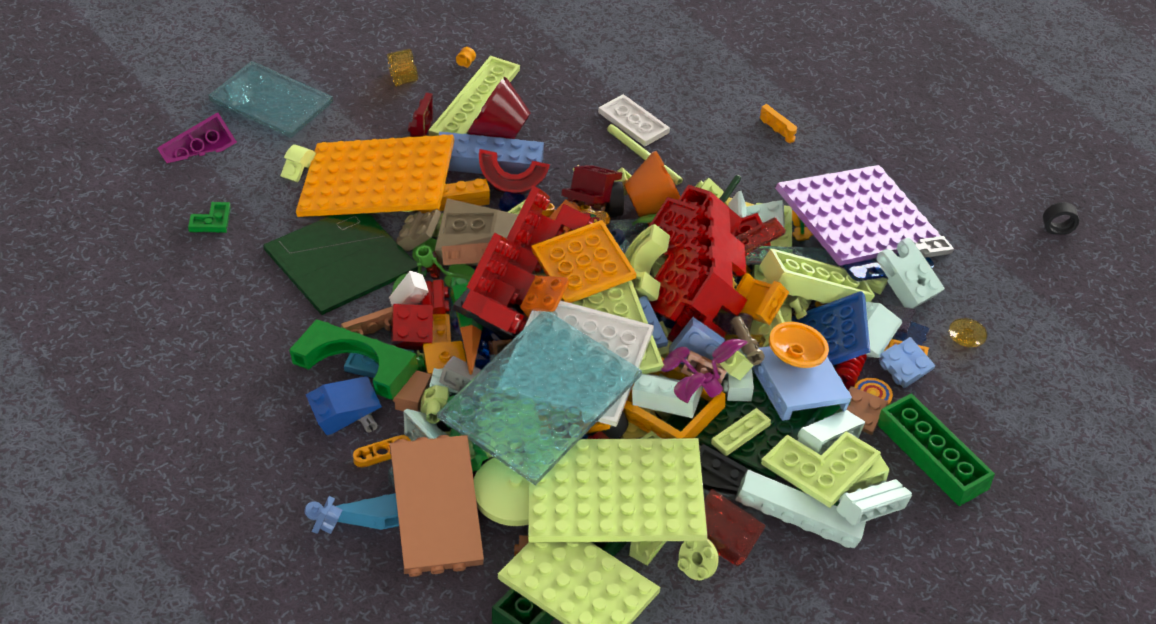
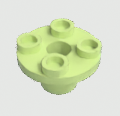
[678,539,718,580]

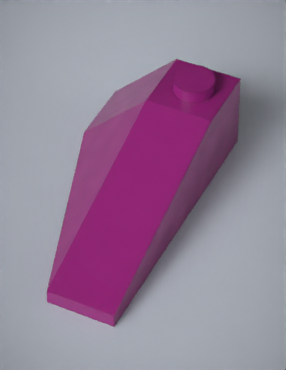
[157,112,237,163]

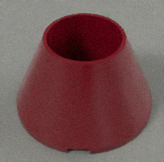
[467,77,531,139]

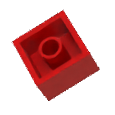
[391,304,433,350]

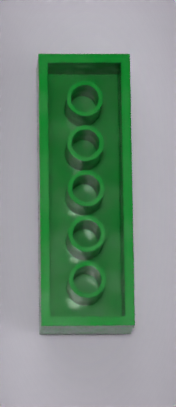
[877,393,995,506]

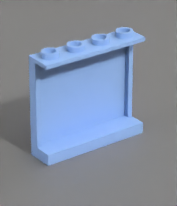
[752,346,852,421]

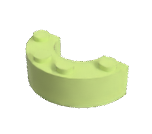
[624,224,670,301]

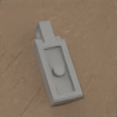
[915,236,954,257]

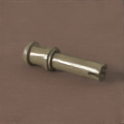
[731,316,765,365]

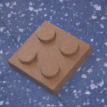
[846,386,888,435]

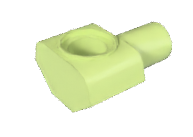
[420,385,450,424]

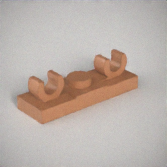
[442,243,489,265]
[341,306,393,336]

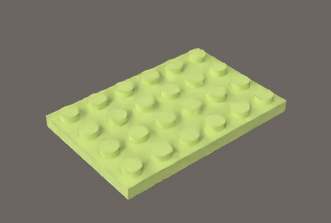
[498,542,660,624]

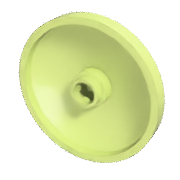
[473,453,529,526]

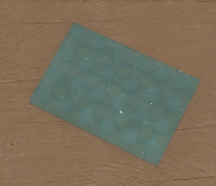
[209,61,333,138]

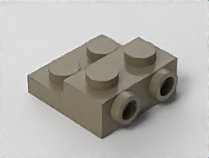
[397,209,442,252]

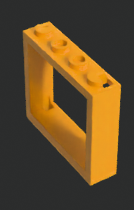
[623,357,726,439]

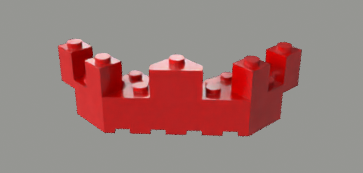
[649,185,748,338]
[462,186,593,335]

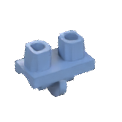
[305,496,343,534]

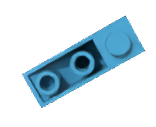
[336,493,399,530]

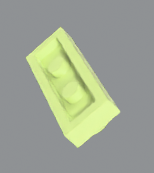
[711,408,771,456]

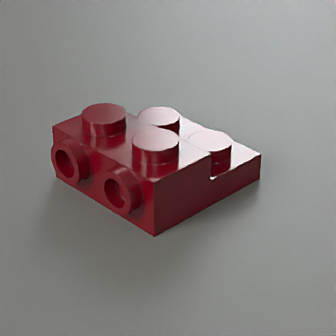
[408,93,433,137]

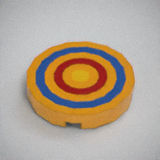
[854,378,893,406]

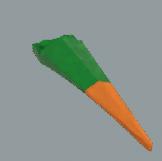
[450,277,483,375]

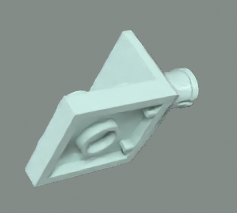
[728,191,785,233]

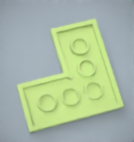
[761,431,881,508]

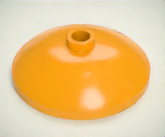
[769,322,829,368]

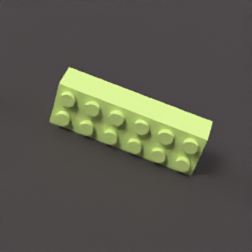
[759,248,875,304]

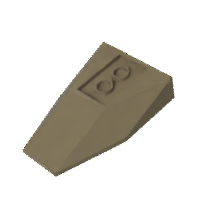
[435,198,518,266]

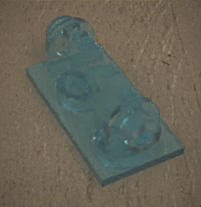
[610,219,649,237]

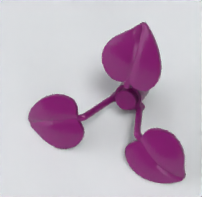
[661,339,747,403]

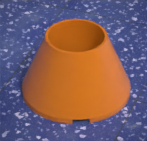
[624,151,680,217]

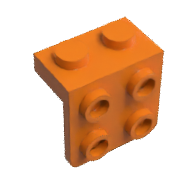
[520,275,569,318]

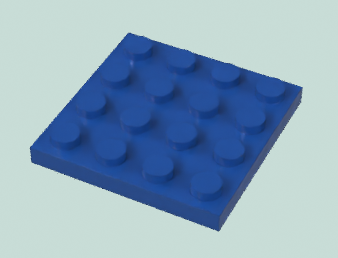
[792,291,871,365]

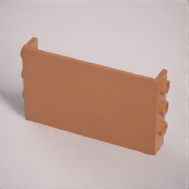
[390,435,484,577]

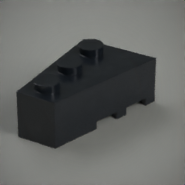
[699,444,751,494]

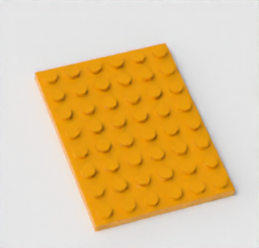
[296,134,454,217]

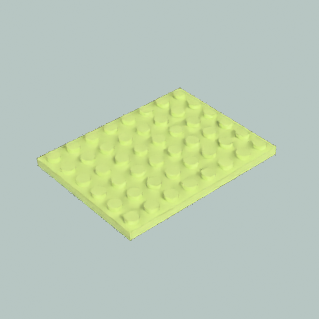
[528,438,707,542]

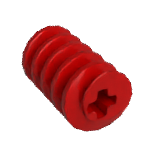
[835,354,867,389]

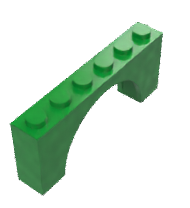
[289,319,419,400]

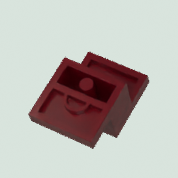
[561,165,623,206]

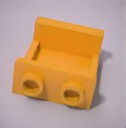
[736,273,789,325]

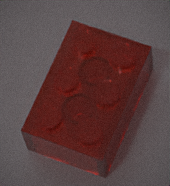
[704,489,766,567]

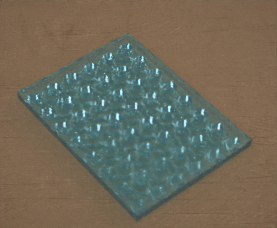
[437,311,642,486]

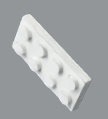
[598,94,670,147]

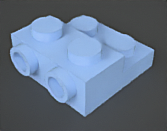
[879,337,935,388]

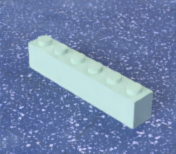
[735,470,866,548]

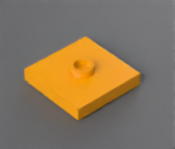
[423,341,466,377]

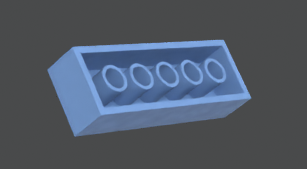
[439,132,544,174]

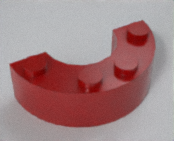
[479,149,550,194]

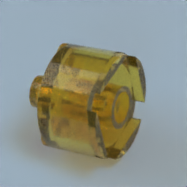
[386,48,418,86]

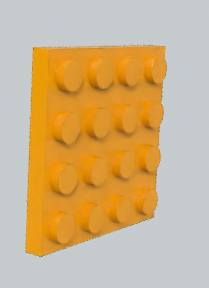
[532,220,636,303]

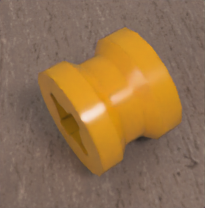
[456,47,476,68]

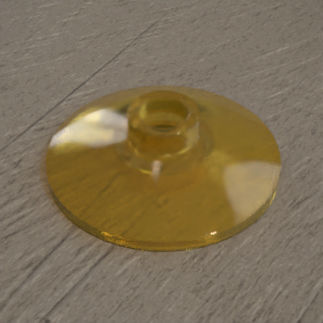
[949,318,987,347]

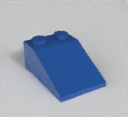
[306,376,382,435]

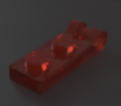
[736,217,786,257]

